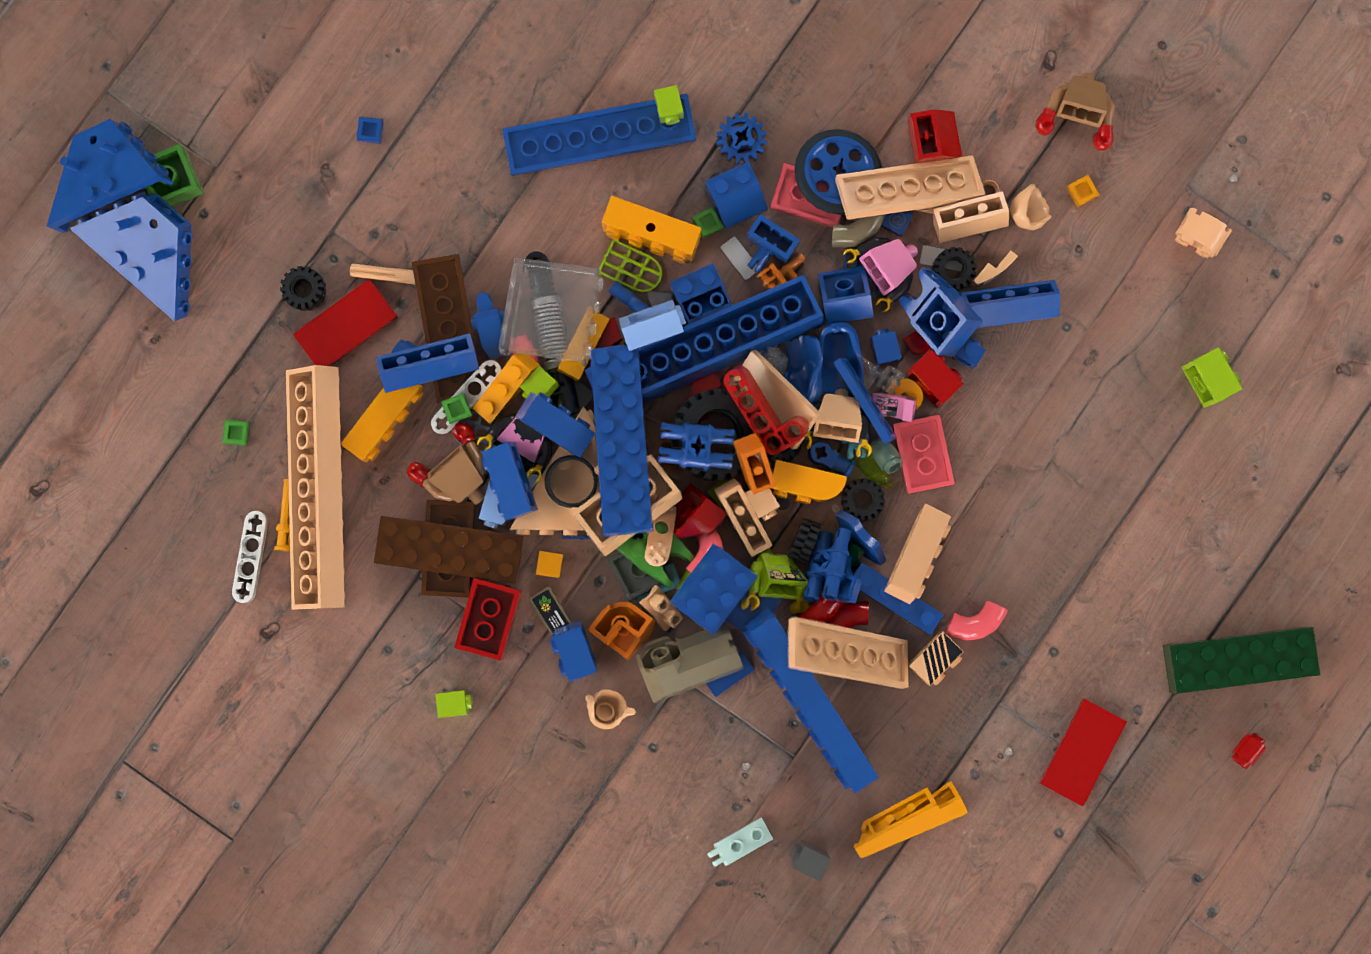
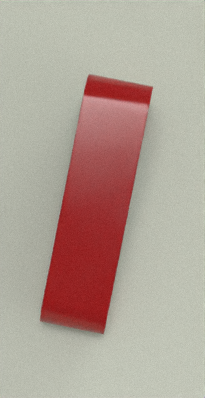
[724,366,809,454]

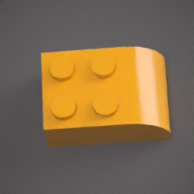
[770,460,847,505]

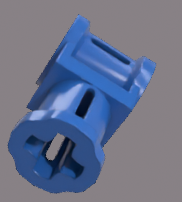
[808,442,856,478]

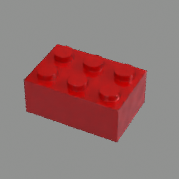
[454,578,523,661]

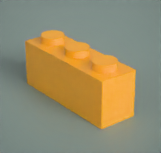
[472,350,541,424]

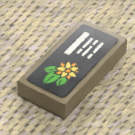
[528,586,572,636]

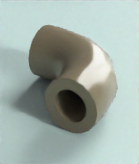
[832,214,885,248]

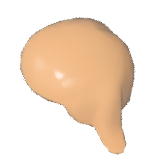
[585,689,636,729]

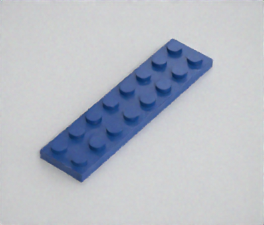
[502,93,696,176]
[590,345,653,537]

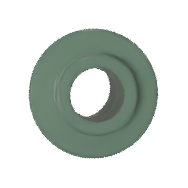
[870,438,903,474]

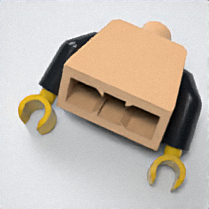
[799,389,872,458]

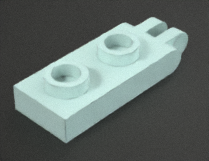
[707,817,773,867]

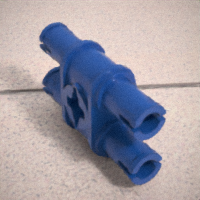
[658,422,735,470]
[803,528,851,602]

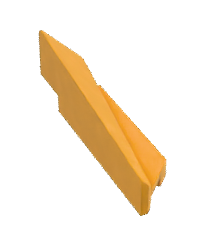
[854,781,968,858]

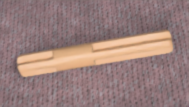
[350,264,415,285]

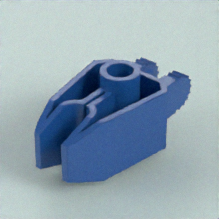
[471,292,507,359]

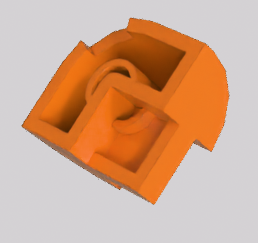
[588,601,655,660]

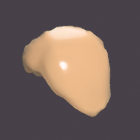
[1009,184,1051,231]

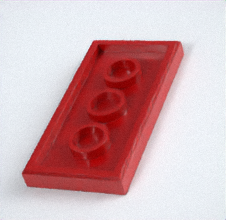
[293,279,398,366]
[1039,698,1127,807]

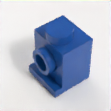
[952,338,986,370]

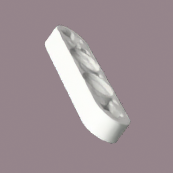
[431,360,502,434]
[232,511,269,603]

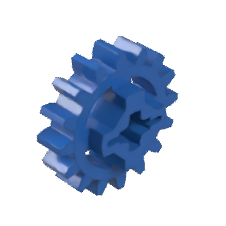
[716,113,767,165]

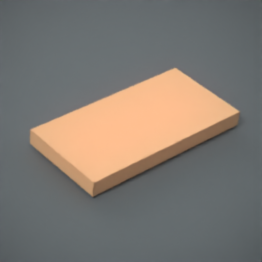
[734,350,821,450]

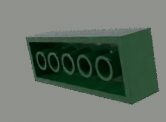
[1163,627,1320,694]

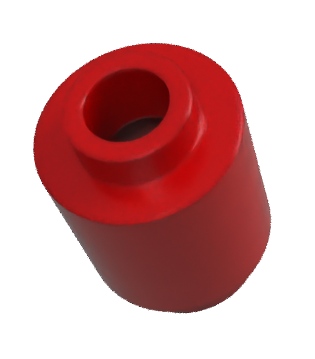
[1231,733,1267,770]

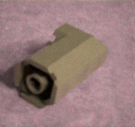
[635,622,744,703]

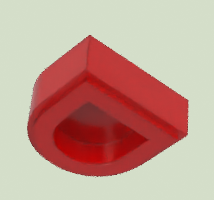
[902,330,930,355]

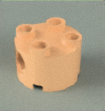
[1175,208,1232,259]

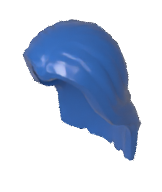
[819,322,864,395]
[783,335,823,405]

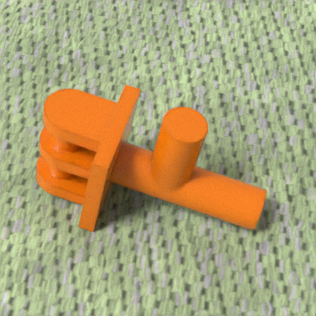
[756,253,806,289]

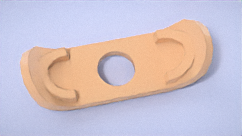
[645,506,676,566]

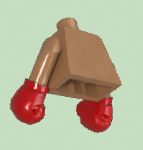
[1035,72,1115,151]
[407,422,485,505]

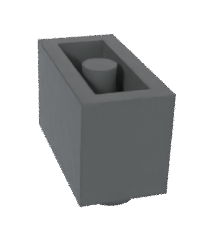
[789,840,831,881]

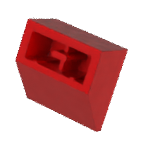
[907,109,963,164]

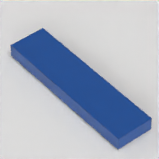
[833,358,896,444]

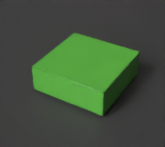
[692,206,724,239]
[441,393,473,424]
[222,419,251,446]

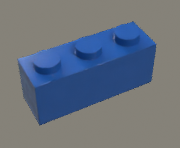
[515,392,595,458]
[482,442,538,520]

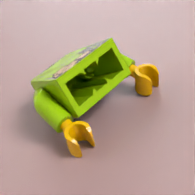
[741,548,809,614]

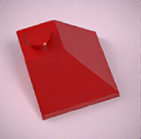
[673,483,727,538]

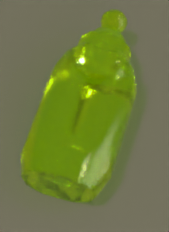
[855,452,893,489]

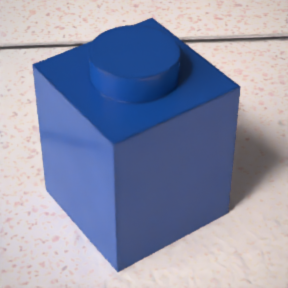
[870,329,902,367]

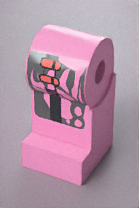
[872,393,917,422]

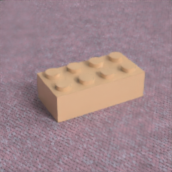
[572,454,683,556]

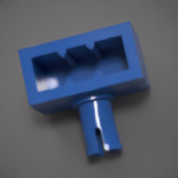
[746,214,800,273]

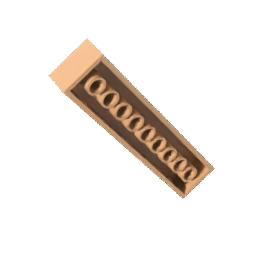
[286,365,345,609]

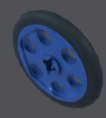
[794,129,882,215]

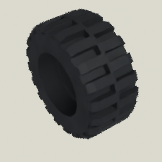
[669,389,762,481]

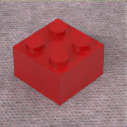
[905,349,964,408]

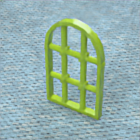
[597,239,662,293]

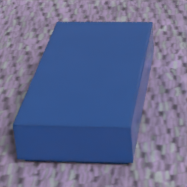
[706,650,755,697]

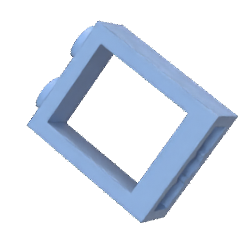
[619,299,686,351]

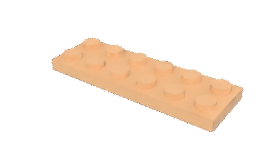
[835,155,986,220]
[789,617,908,689]

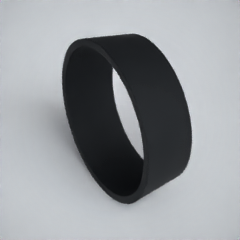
[545,455,597,508]

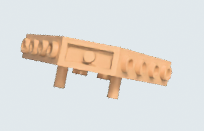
[510,406,600,536]

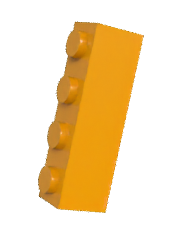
[340,384,424,463]

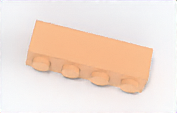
[884,503,951,604]

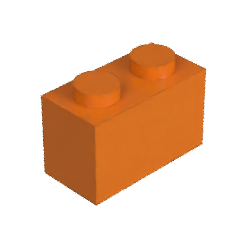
[733,433,776,495]

